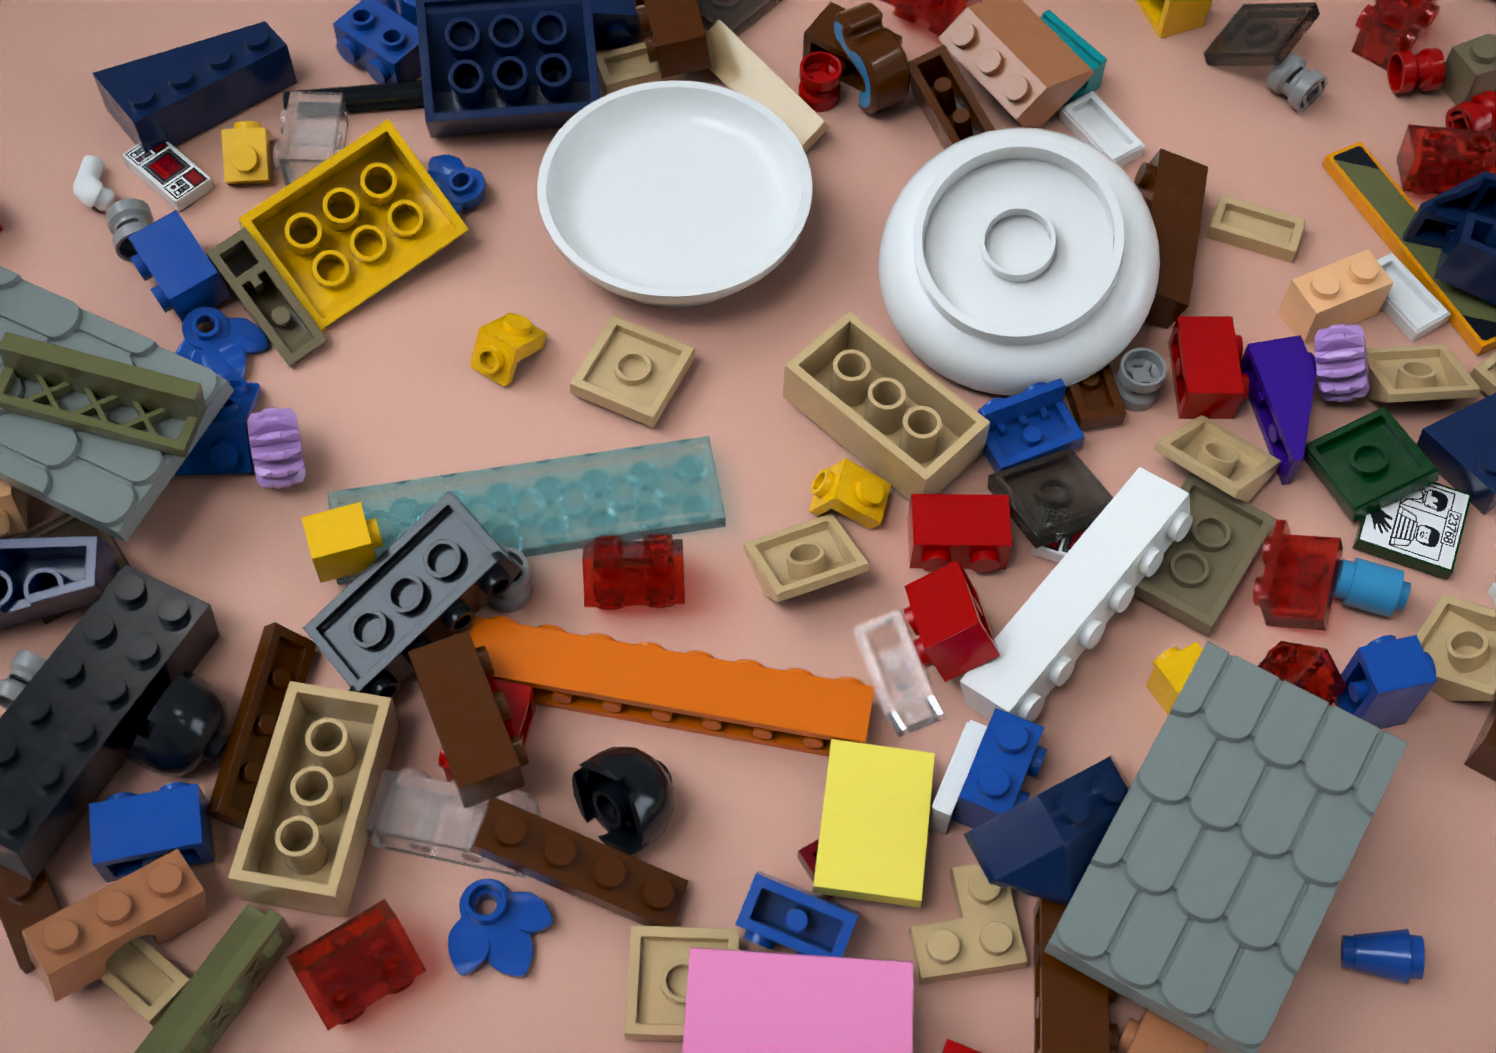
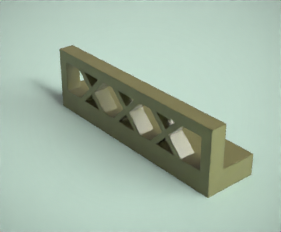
[0,332,206,458]
[134,903,295,1053]

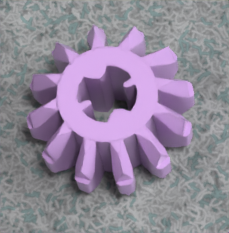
[1314,323,1370,402]
[247,407,306,489]

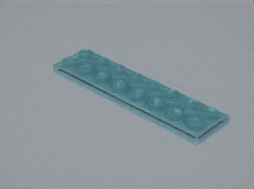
[327,436,726,585]

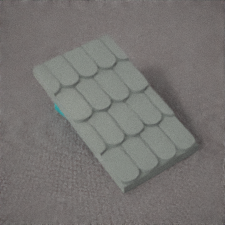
[0,266,234,543]
[1044,641,1408,1053]

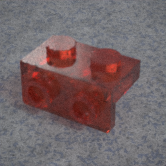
[1253,519,1343,631]

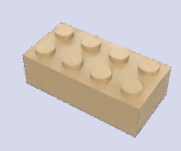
[783,310,990,501]
[228,681,400,918]

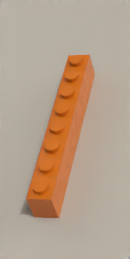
[470,616,875,757]

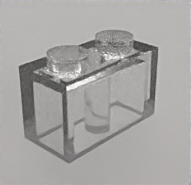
[273,91,349,186]
[853,609,946,738]

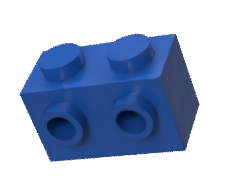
[333,0,422,84]
[128,210,231,323]
[1330,635,1437,729]
[952,708,1047,829]
[89,782,215,883]
[735,870,859,957]

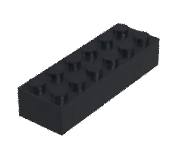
[0,564,220,881]

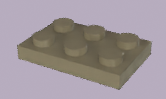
[1134,473,1276,636]

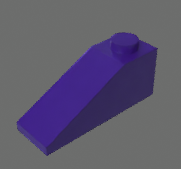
[1240,335,1317,485]

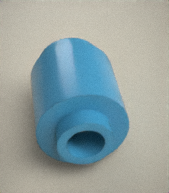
[1331,558,1411,618]

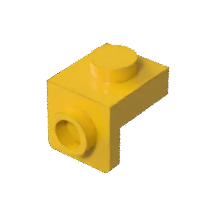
[221,121,273,185]
[470,312,547,386]
[809,458,891,530]

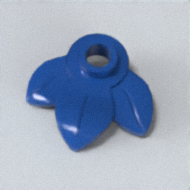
[427,155,486,215]
[175,306,269,379]
[448,878,553,978]

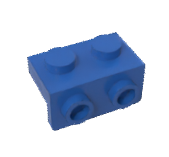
[978,379,1085,478]

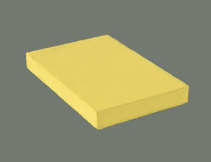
[812,739,935,908]

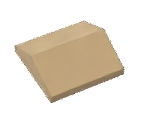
[1367,344,1481,403]
[1154,415,1281,502]
[743,513,870,602]
[1416,594,1496,701]

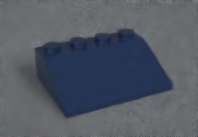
[415,0,600,138]

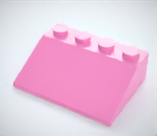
[682,947,914,1053]

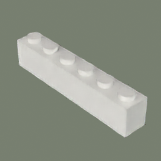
[960,467,1193,722]

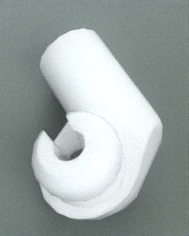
[73,155,115,212]

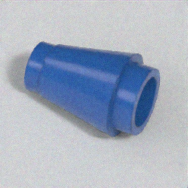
[1340,929,1425,984]

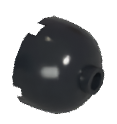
[128,669,230,776]
[572,746,674,856]

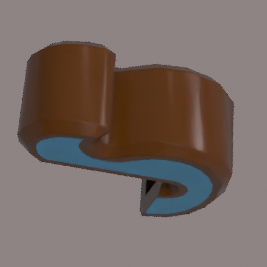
[833,2,910,114]

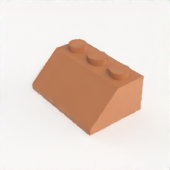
[937,0,1095,128]

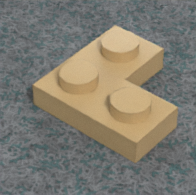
[909,863,1028,985]

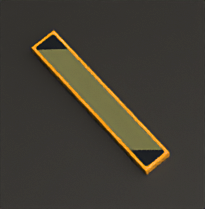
[1322,141,1496,356]

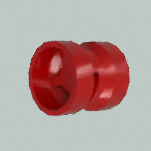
[1387,48,1446,94]
[798,51,842,112]
[1445,90,1496,146]

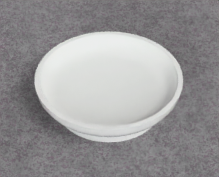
[537,80,813,308]
[879,127,1160,396]

